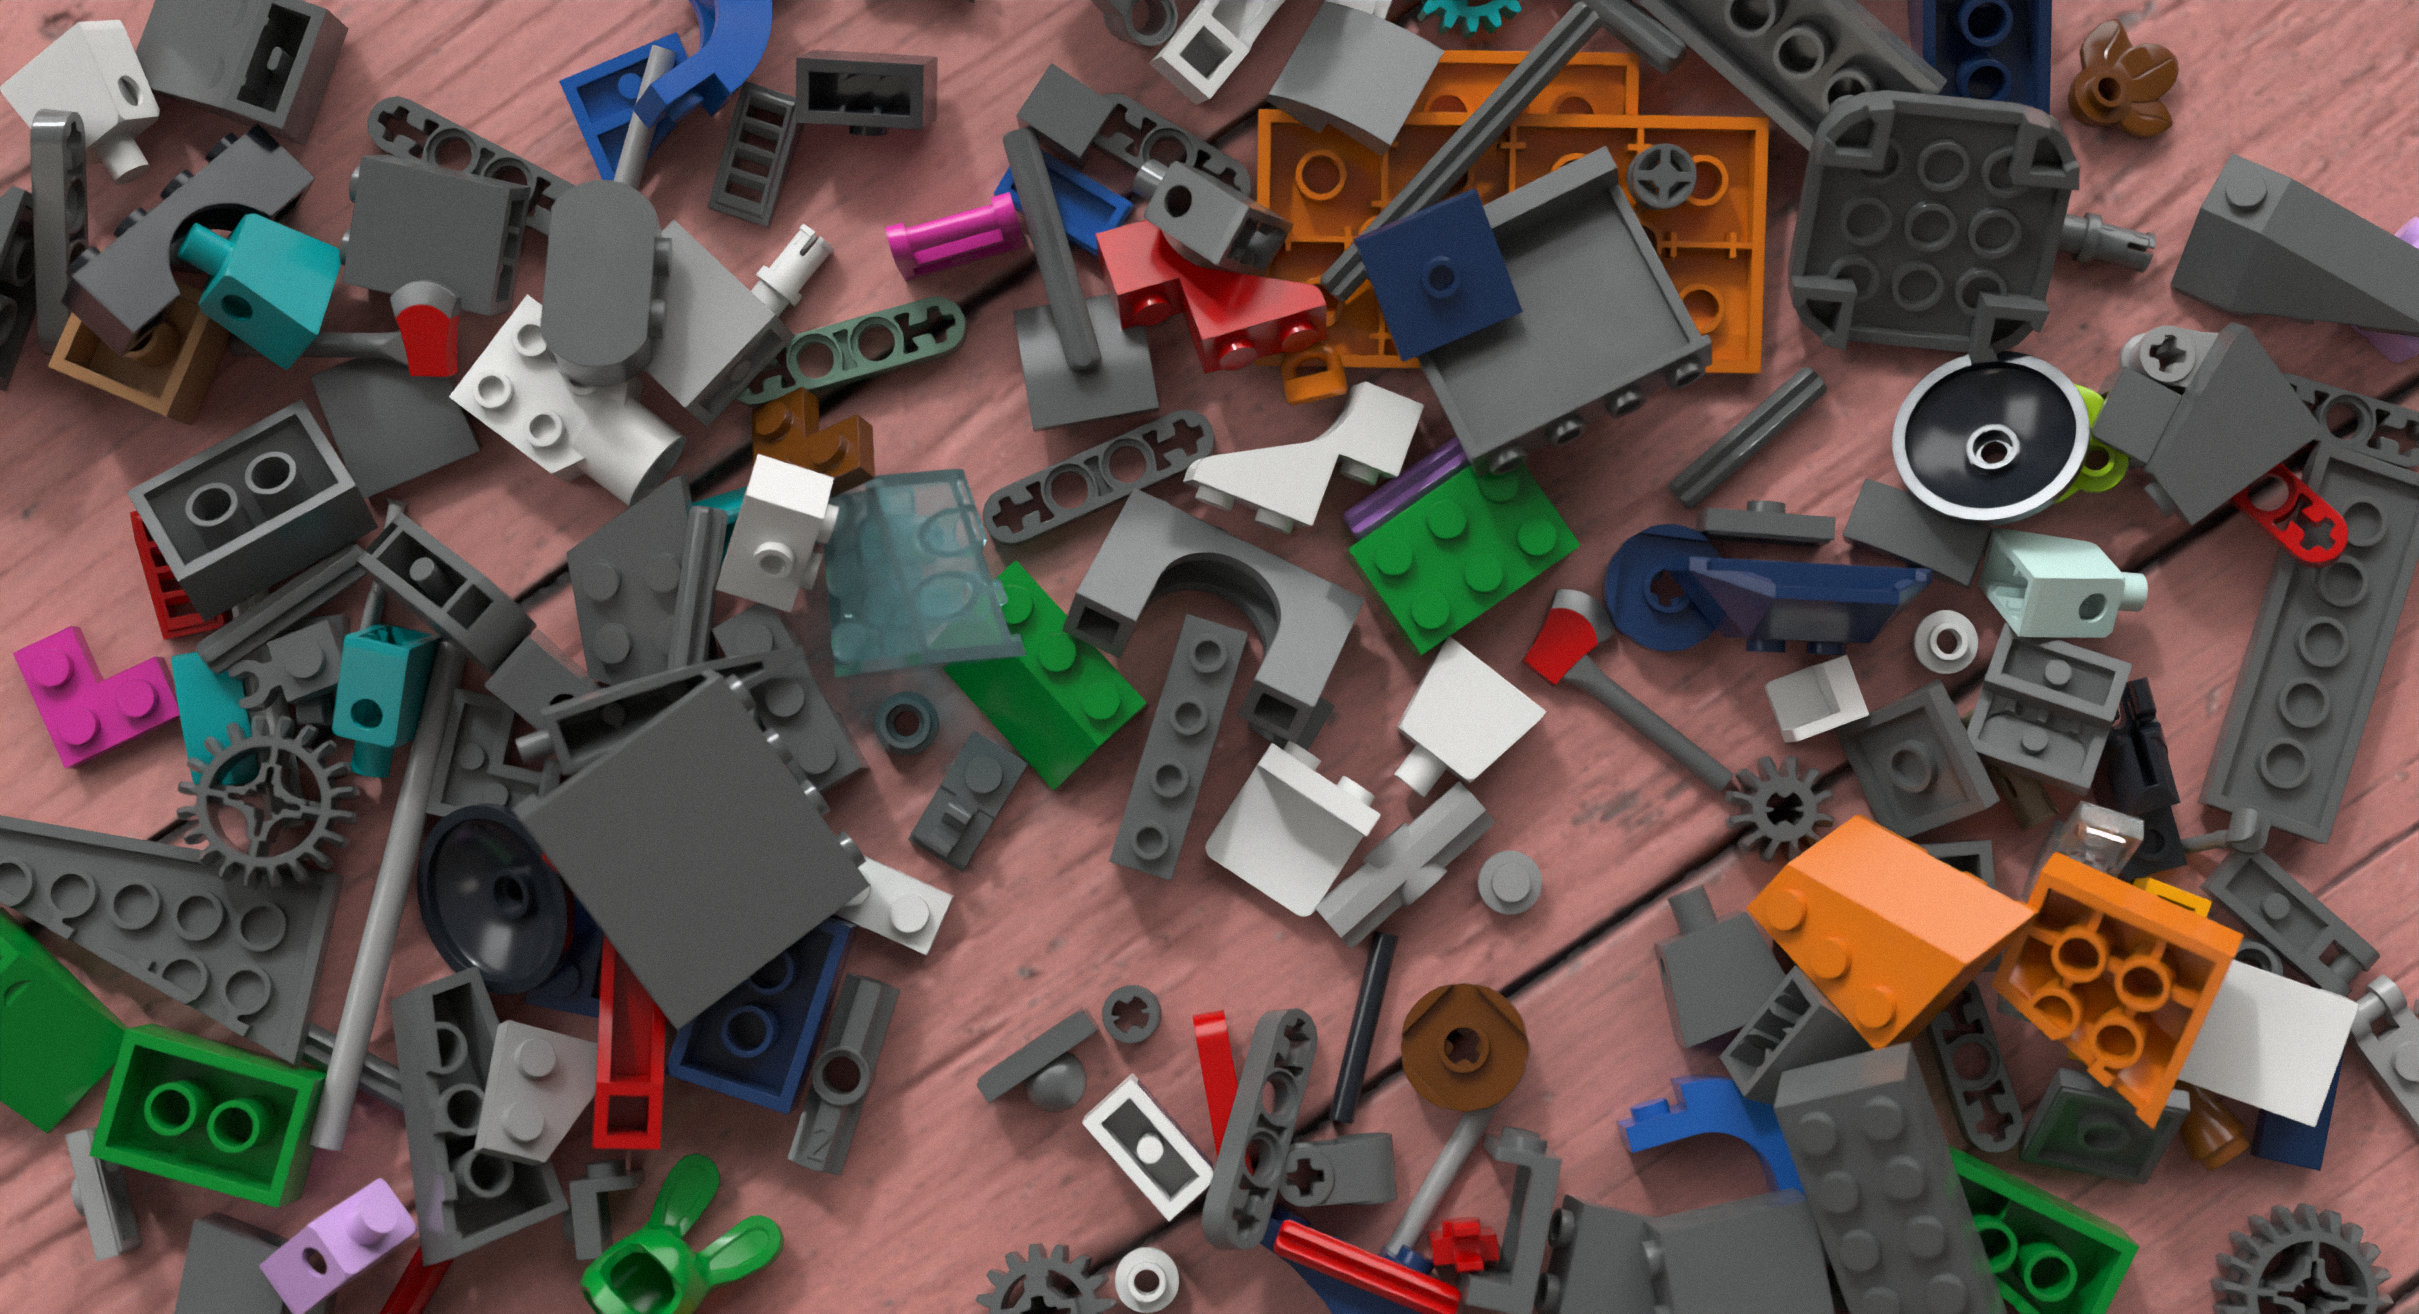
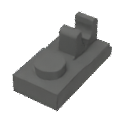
[908,731,1029,873]

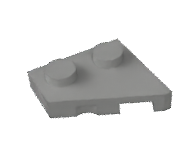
[474,1020,598,1166]

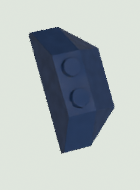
[1666,556,1933,656]

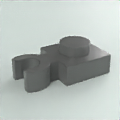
[228,620,343,712]

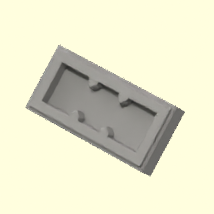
[65,1126,142,1261]

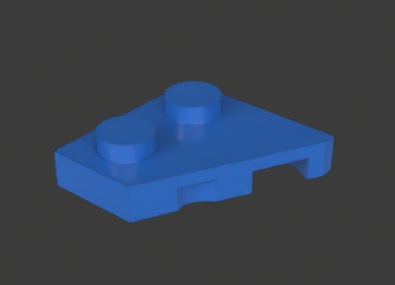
[559,32,689,181]

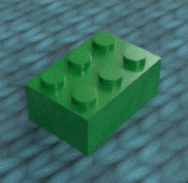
[1345,463,1581,659]
[89,1023,327,1208]

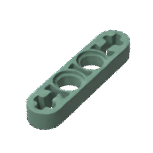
[736,296,968,408]

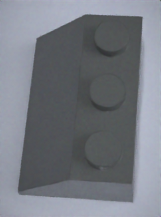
[127,399,379,622]

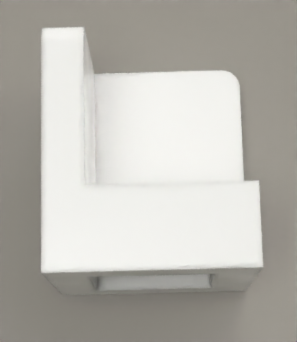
[1764,655,1869,743]

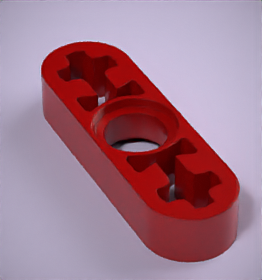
[2228,462,2348,568]
[1192,1010,1253,1190]

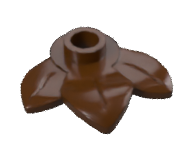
[2068,19,2179,139]

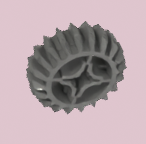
[176,716,360,891]
[2210,1203,2394,1314]

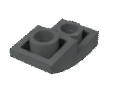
[1842,478,1992,589]

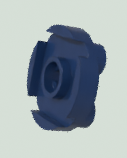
[1602,524,1721,653]

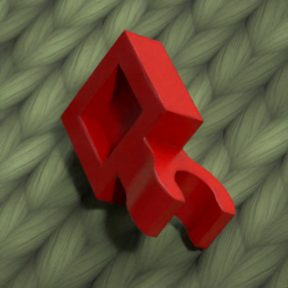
[1427,1217,1499,1274]

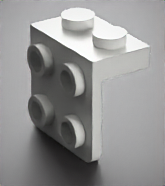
[1205,741,1381,917]

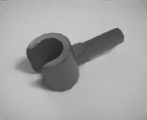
[2180,808,2271,855]

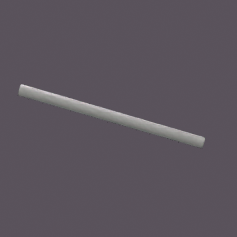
[309,641,468,1151]

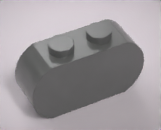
[540,180,673,387]
[355,513,537,675]

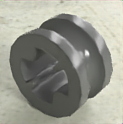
[1102,985,1161,1043]

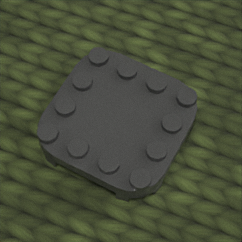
[1788,90,2080,363]

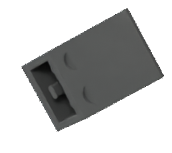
[136,0,348,146]

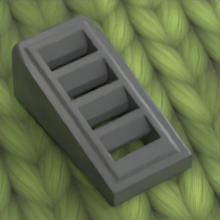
[708,81,805,229]

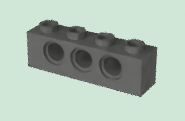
[1109,614,1248,881]

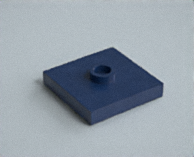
[1353,189,1523,362]

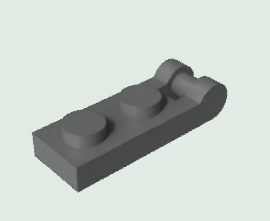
[2199,850,2380,997]

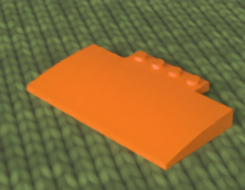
[1254,50,1769,373]

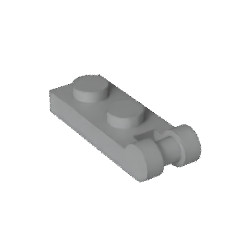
[2346,975,2419,1136]

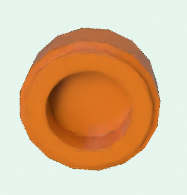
[1281,343,1348,406]

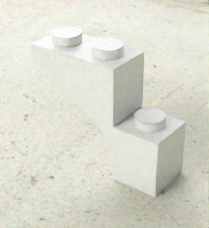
[1183,382,1424,534]

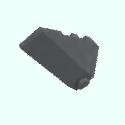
[2170,153,2419,337]

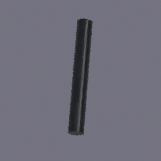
[1328,930,1399,1124]

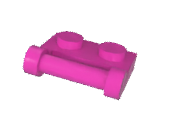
[885,192,1026,281]

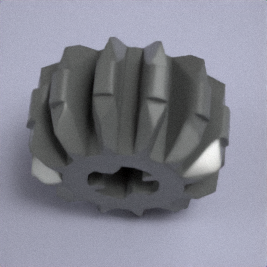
[1724,756,1834,863]

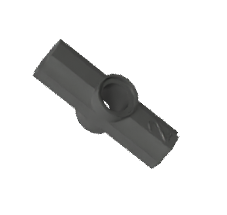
[787,972,901,1176]

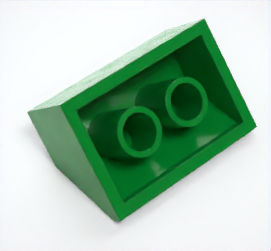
[926,560,1148,791]

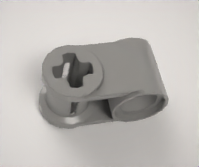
[2118,326,2219,396]

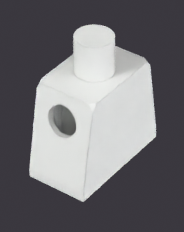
[0,20,160,185]
[1394,636,1547,798]

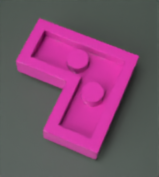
[13,626,180,769]

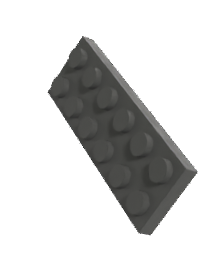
[2197,441,2419,844]

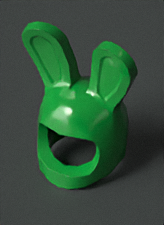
[579,1153,784,1314]

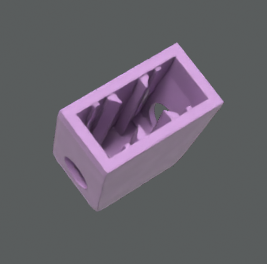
[259,1178,418,1314]

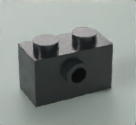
[796,50,938,136]

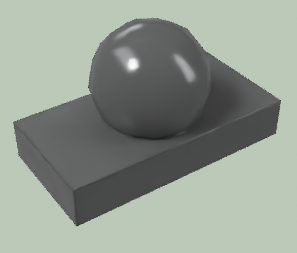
[976,1008,1099,1112]

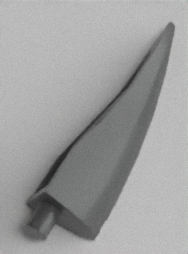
[515,646,805,775]

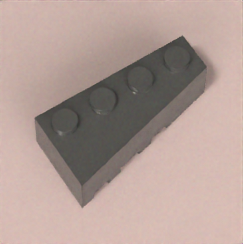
[391,966,569,1267]

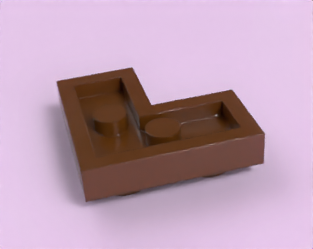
[752,387,875,499]

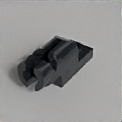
[2091,677,2188,881]

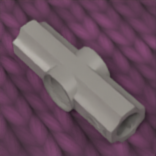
[1315,781,1495,949]

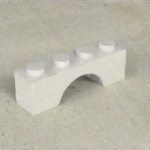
[1149,0,1285,105]

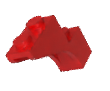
[1095,220,1327,374]

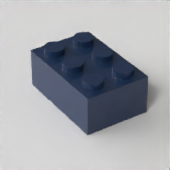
[664,915,859,1115]

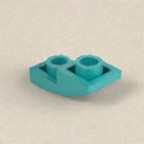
[171,652,259,785]

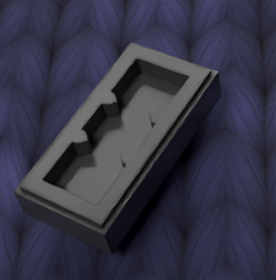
[1696,500,1836,548]

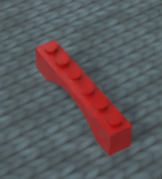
[593,933,666,1150]

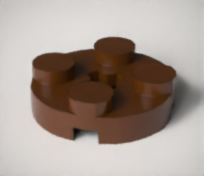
[1401,983,1531,1113]

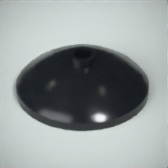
[1892,351,2091,526]
[417,803,575,995]

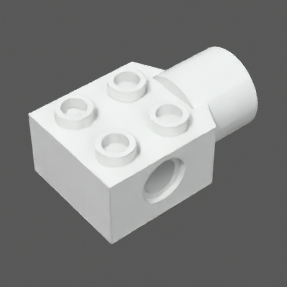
[449,294,686,507]

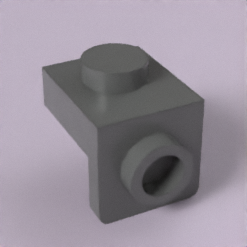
[562,1159,644,1261]

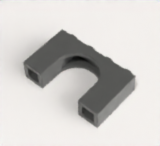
[1061,488,1365,744]

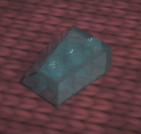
[823,469,1027,677]

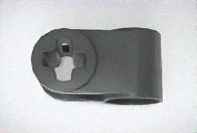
[1278,1132,1397,1207]

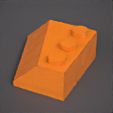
[1746,814,2041,1050]
[1991,851,2244,1130]

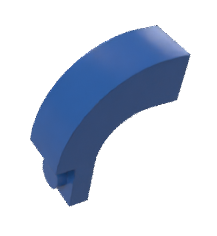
[632,0,772,129]
[1617,1074,1806,1195]

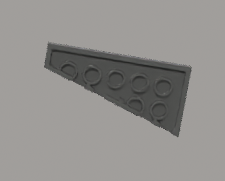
[0,815,344,1066]

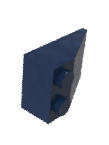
[1908,0,2052,115]

